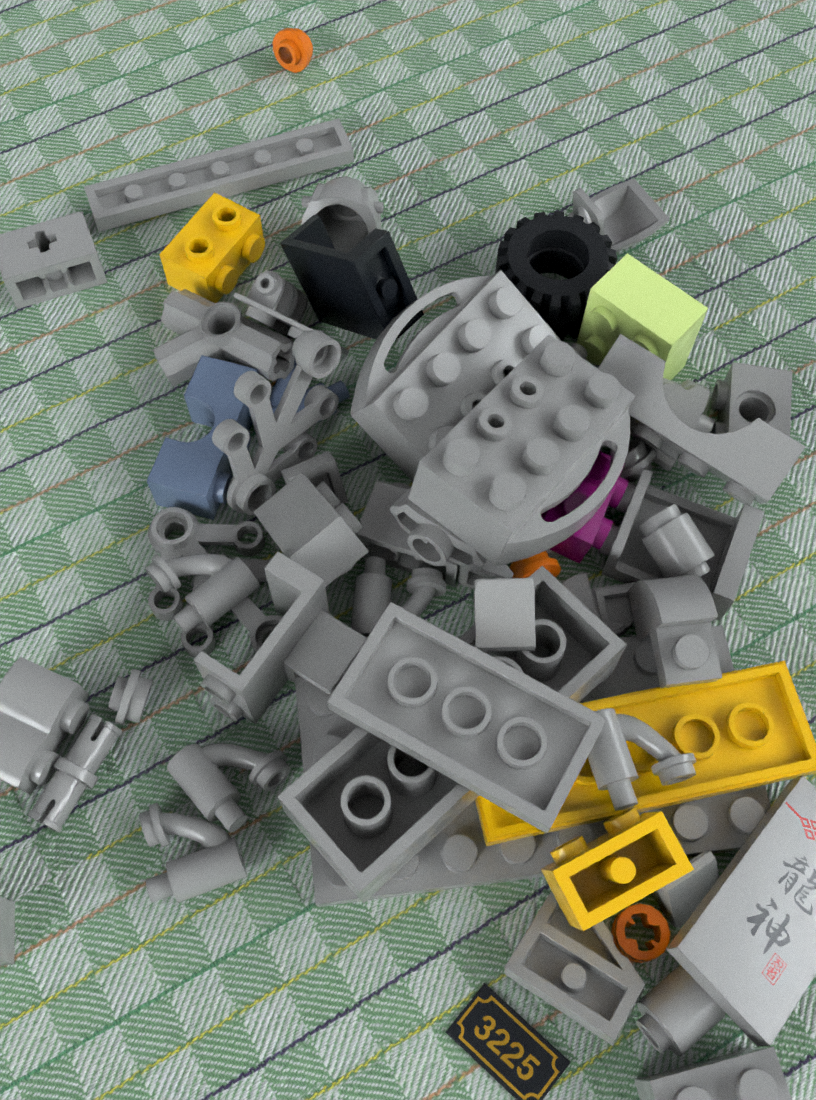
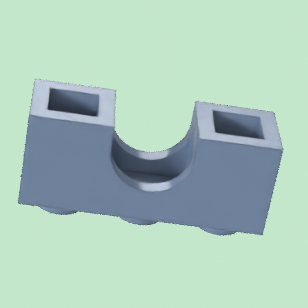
[147,355,259,520]

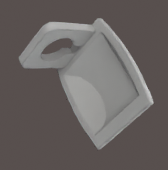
[569,178,669,252]

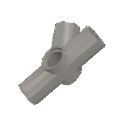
[153,289,295,387]

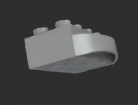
[351,270,561,482]
[408,334,636,566]

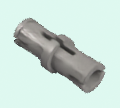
[27,714,123,833]

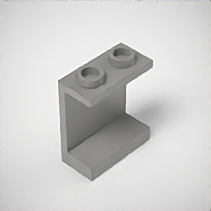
[194,551,330,724]

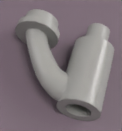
[145,554,260,634]
[351,557,446,638]
[587,708,696,811]
[167,743,291,833]
[139,803,248,903]

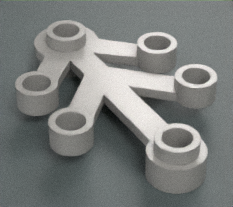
[212,330,341,515]
[148,507,283,658]

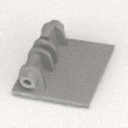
[233,271,349,355]

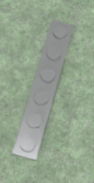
[84,118,354,232]

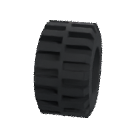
[495,211,617,341]

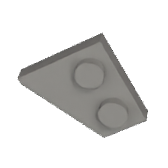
[504,890,645,1046]

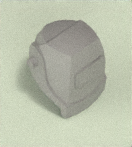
[301,176,384,252]

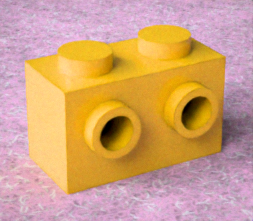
[159,192,265,303]
[541,807,694,931]

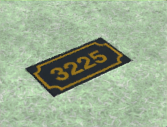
[446,983,571,1100]

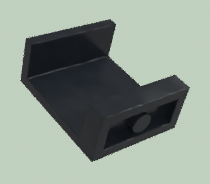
[280,215,424,342]

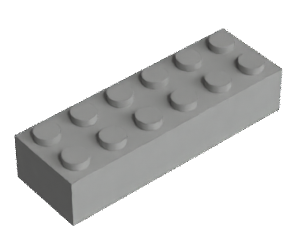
[277,566,627,904]

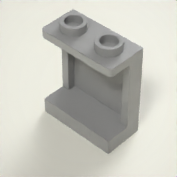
[599,468,765,621]

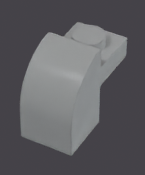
[628,574,722,689]

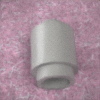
[639,504,715,578]
[636,965,725,1056]

